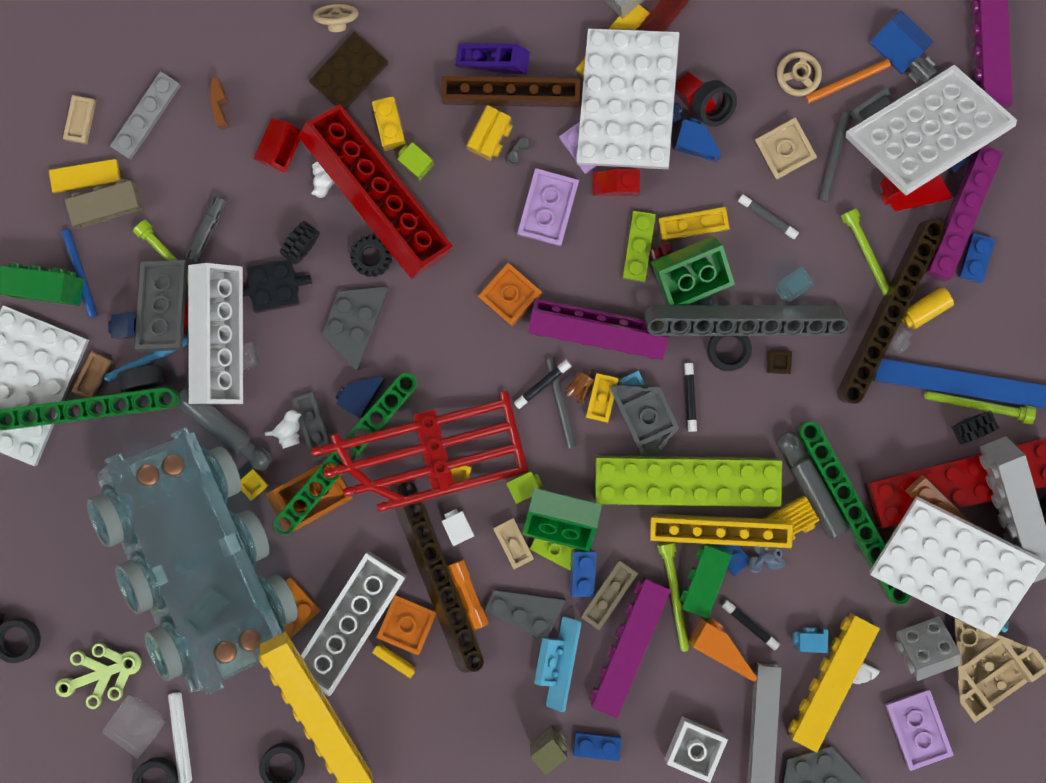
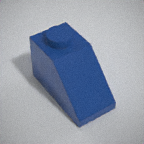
[674,118,721,162]

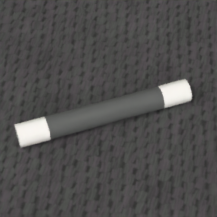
[738,194,799,239]

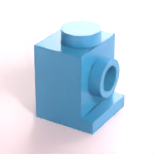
[792,627,828,653]

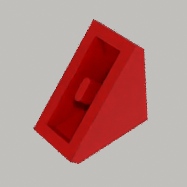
[675,71,716,120]

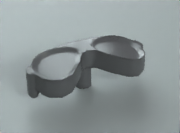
[507,137,530,166]

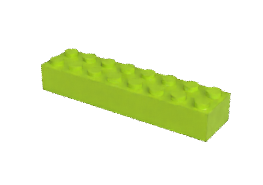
[595,455,782,507]

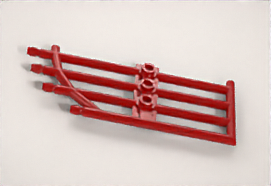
[310,391,529,512]

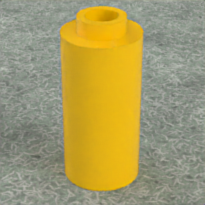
[902,286,954,330]

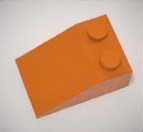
[265,463,353,533]
[688,617,757,682]

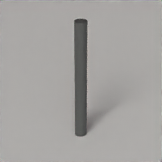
[819,112,850,202]
[545,358,576,448]

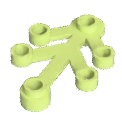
[55,643,142,709]

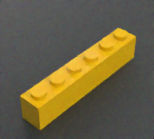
[650,513,793,548]
[788,613,880,753]

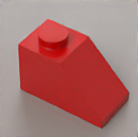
[593,169,640,196]

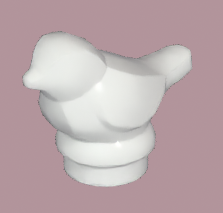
[311,161,334,198]
[264,410,301,449]

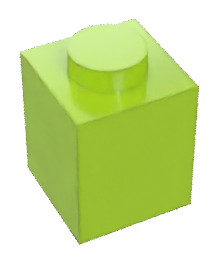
[397,142,434,181]
[506,471,543,504]

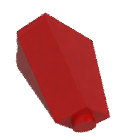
[879,174,953,211]

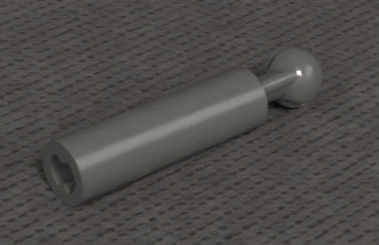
[177,386,272,470]
[777,432,849,539]

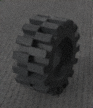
[280,221,320,265]
[350,235,392,277]
[952,411,999,444]

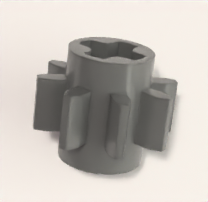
[908,55,937,83]

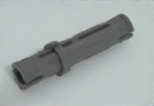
[185,196,227,264]

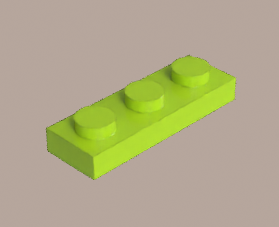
[622,211,656,282]

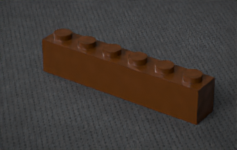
[442,76,580,107]

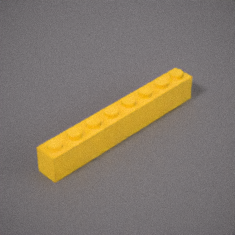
[258,631,373,783]

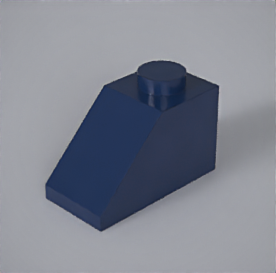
[108,313,137,339]
[335,376,385,418]

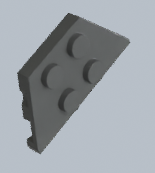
[322,287,389,370]
[609,385,679,456]
[782,745,865,783]

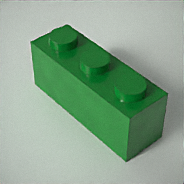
[680,544,733,619]

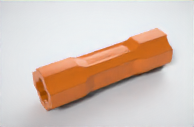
[447,559,489,631]

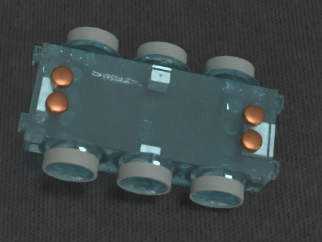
[87,427,298,695]

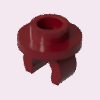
[650,239,673,259]

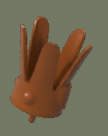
[562,370,594,404]

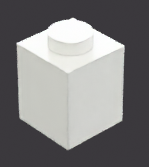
[441,509,475,546]

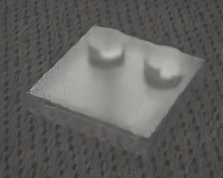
[101,693,167,759]

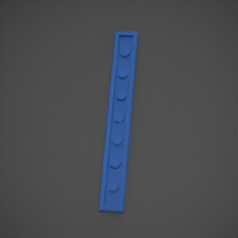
[873,359,1046,409]

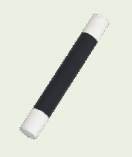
[514,359,572,409]
[684,363,697,432]
[721,600,780,651]

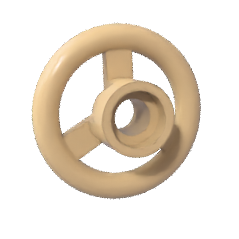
[313,4,358,32]
[777,52,822,96]

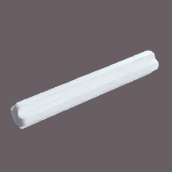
[168,692,192,783]

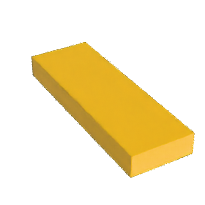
[49,159,121,194]
[658,207,730,241]

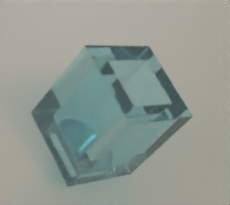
[776,266,815,302]

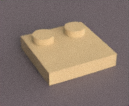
[755,117,817,180]

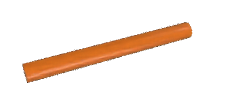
[805,58,891,104]

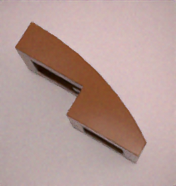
[210,77,230,130]

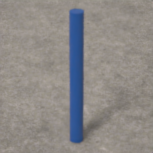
[61,229,98,318]

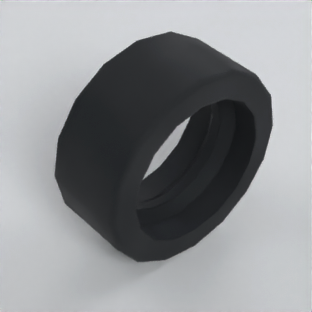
[691,80,737,127]
[707,336,752,371]
[117,365,164,392]
[0,618,41,664]
[259,743,305,783]
[132,757,179,783]

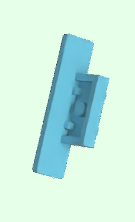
[534,617,581,712]

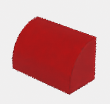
[253,118,301,173]

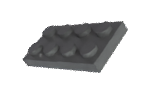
[135,260,188,352]

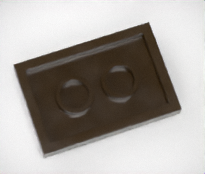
[309,31,388,111]

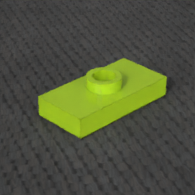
[529,538,580,570]

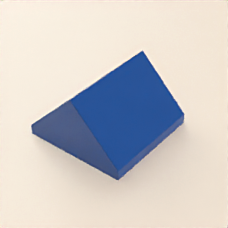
[869,10,934,74]

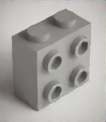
[894,616,961,681]

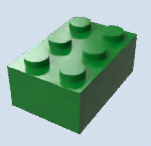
[651,236,735,305]
[0,263,84,306]
[522,488,602,552]

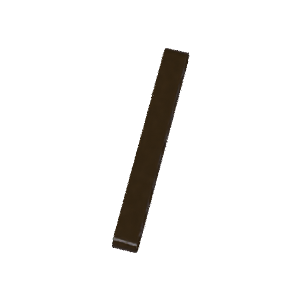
[837,219,945,404]
[389,480,484,673]

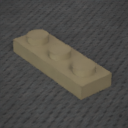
[580,560,638,631]

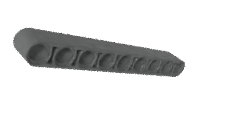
[644,305,849,336]

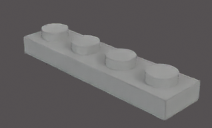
[110,71,181,160]

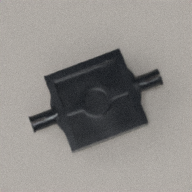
[243,260,312,313]

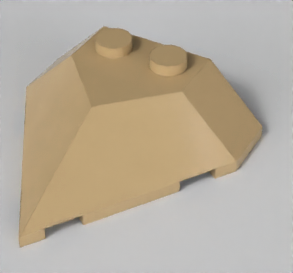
[954,618,1046,723]

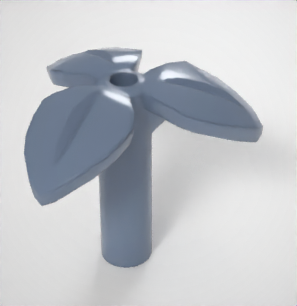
[749,546,786,573]

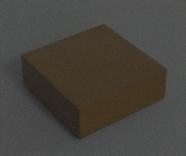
[767,350,792,374]

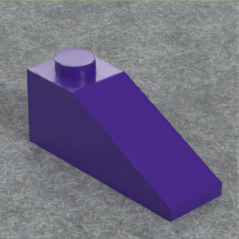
[455,43,530,74]

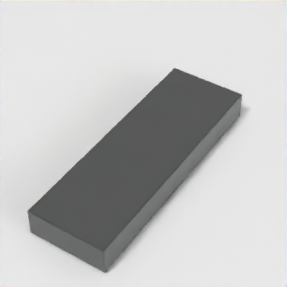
[292,391,332,463]

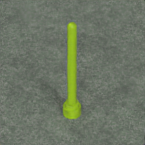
[840,208,894,310]
[132,219,188,283]
[924,391,1036,425]
[657,542,689,652]

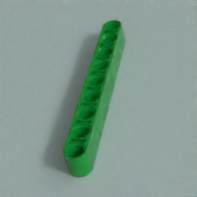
[273,373,417,535]
[0,388,181,431]
[797,422,911,605]

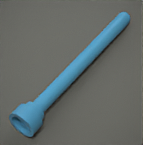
[104,332,189,382]

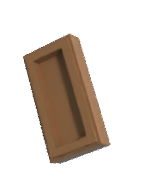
[71,351,114,398]

